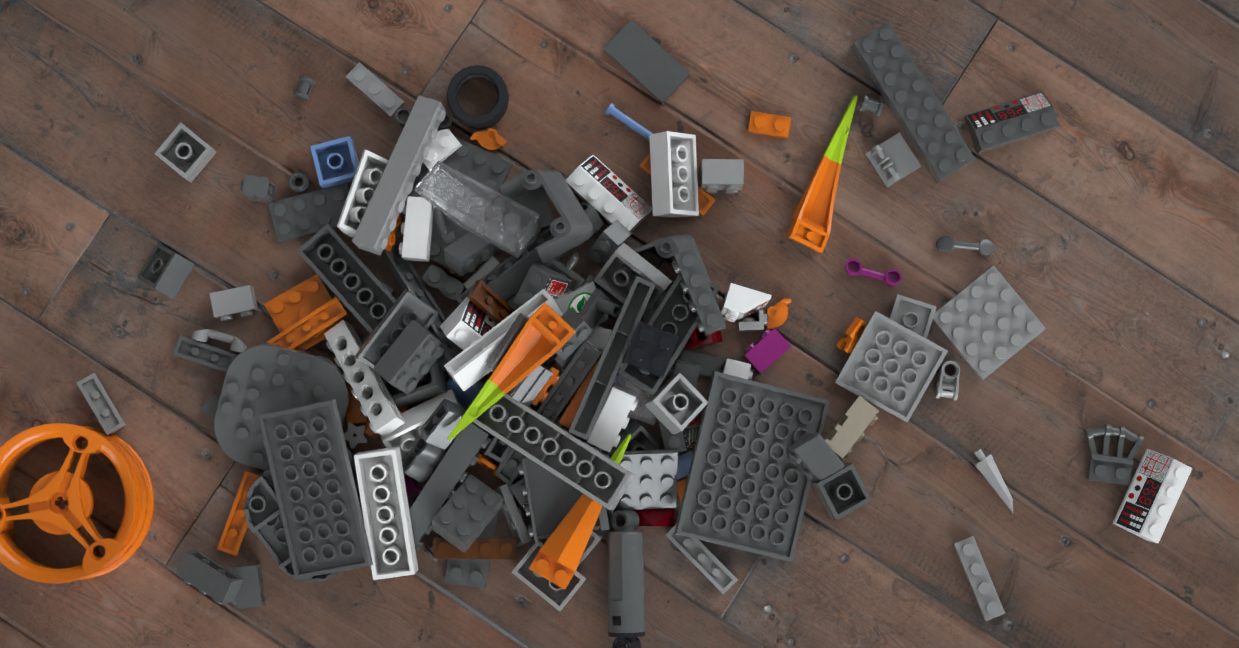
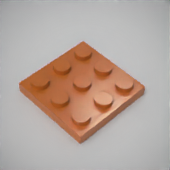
[264,274,344,353]

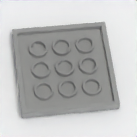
[932,265,1046,380]
[835,311,948,423]

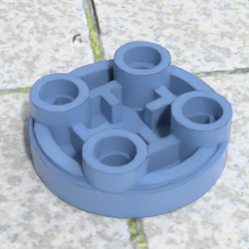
[446,377,485,406]

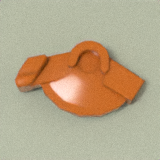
[470,128,507,150]
[766,298,792,329]
[478,453,501,479]

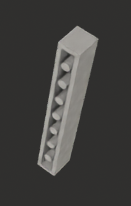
[352,95,446,255]

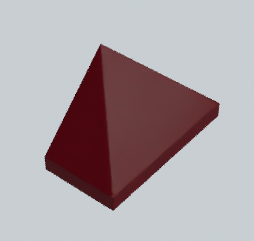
[633,508,674,527]

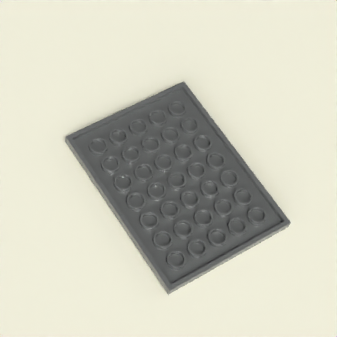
[674,371,830,562]

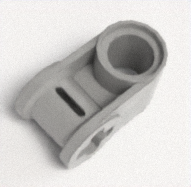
[935,361,960,401]

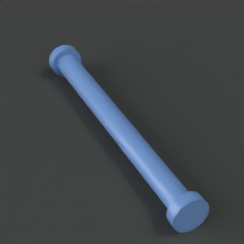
[605,103,653,141]

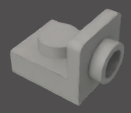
[738,309,767,332]

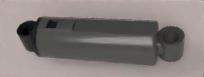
[607,510,645,648]

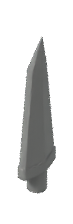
[974,448,1013,513]

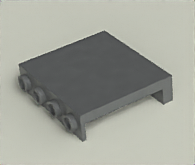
[518,445,609,542]

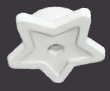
[344,422,367,449]

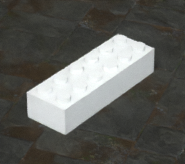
[354,447,418,580]

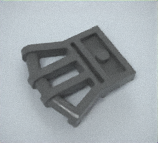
[1084,424,1145,485]

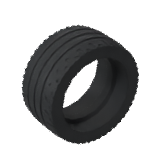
[447,65,509,129]

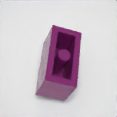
[743,329,792,375]

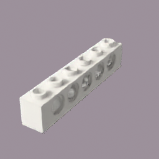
[324,320,405,436]

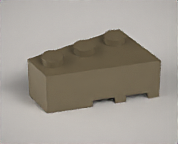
[824,395,879,459]

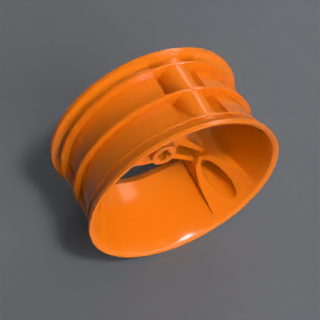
[0,423,155,583]

